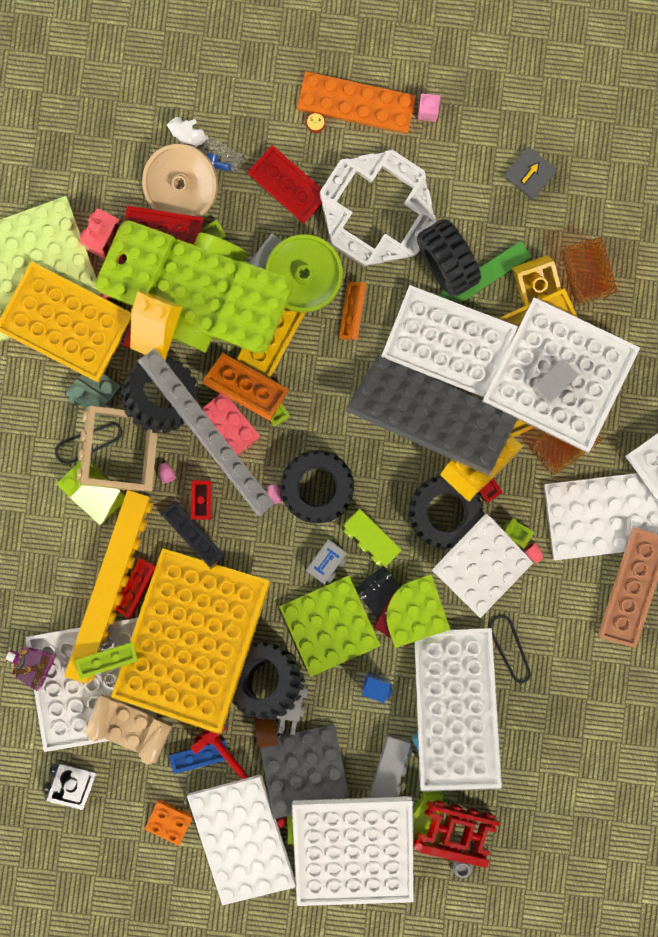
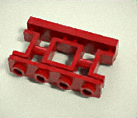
[413,800,501,868]

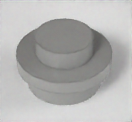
[453,861,472,878]

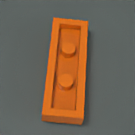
[339,282,366,340]

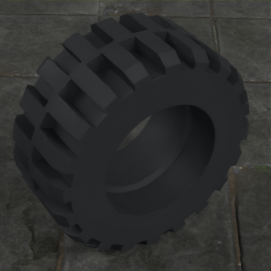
[417,219,481,297]
[121,357,199,434]
[281,450,354,524]
[408,475,484,549]
[232,642,304,720]

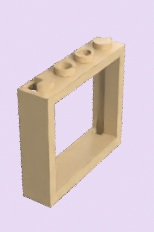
[76,406,158,493]

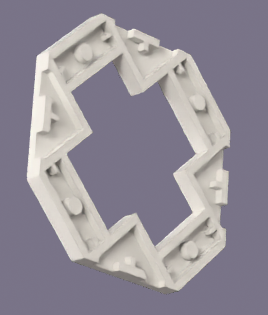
[320,150,436,266]

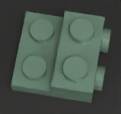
[66,374,122,418]

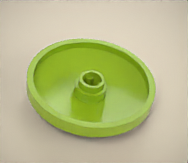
[265,234,343,313]

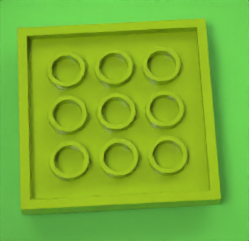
[279,575,381,677]

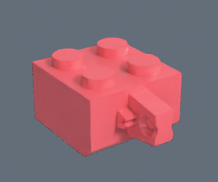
[80,208,121,259]

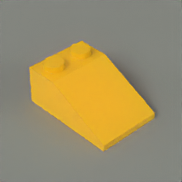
[512,255,561,306]
[130,292,182,360]

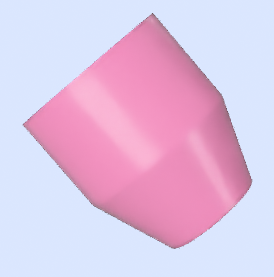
[158,463,176,484]
[267,484,283,504]

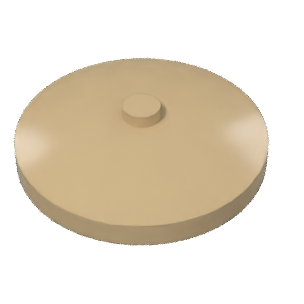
[142,144,218,217]

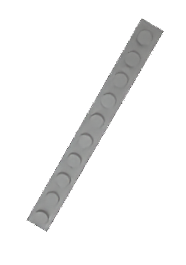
[138,348,274,516]

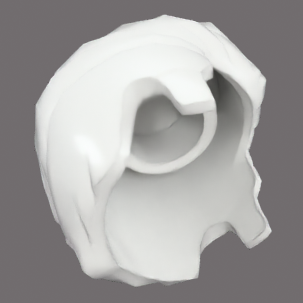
[167,117,209,147]

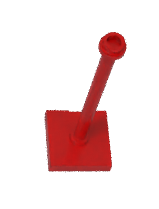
[191,719,288,828]

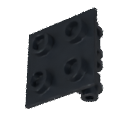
[356,565,401,619]

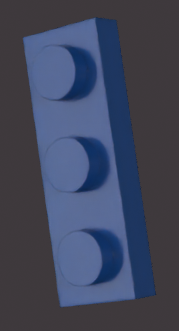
[169,739,229,774]

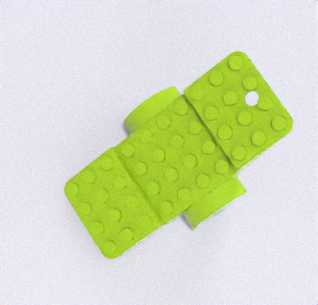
[95,221,293,354]

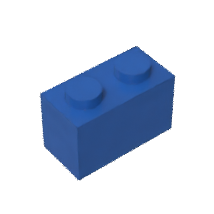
[361,672,393,703]

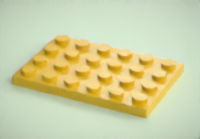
[0,261,132,383]

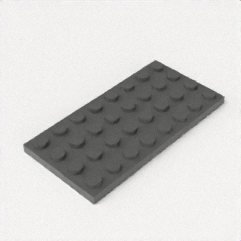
[346,354,517,476]

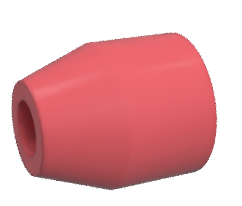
[523,542,543,563]

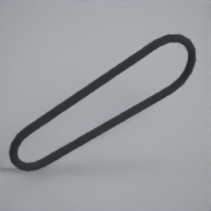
[55,423,123,464]
[489,615,531,683]

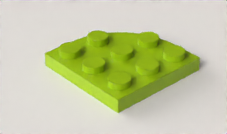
[387,574,450,648]

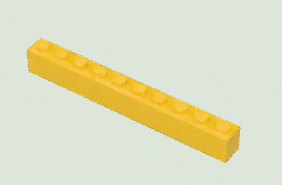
[64,490,153,684]

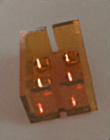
[560,237,618,306]
[529,432,603,475]

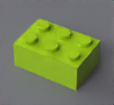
[343,509,402,567]

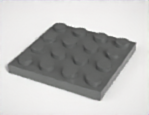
[260,724,350,819]

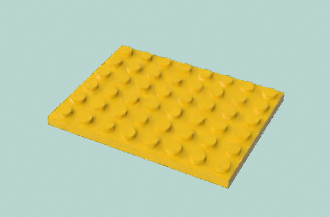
[111,548,271,734]

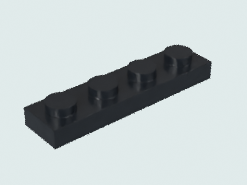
[160,501,225,569]

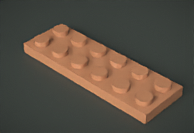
[598,527,658,648]

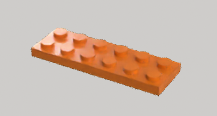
[297,71,416,135]

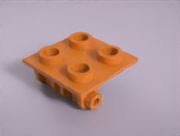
[145,799,193,846]

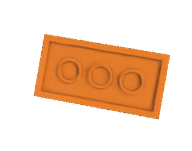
[203,353,289,421]

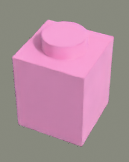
[418,93,440,122]

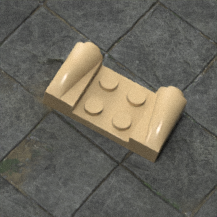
[84,693,173,765]

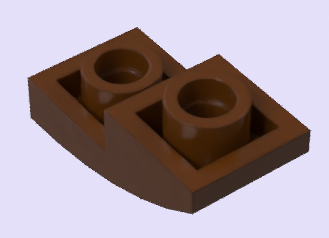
[254,717,278,748]

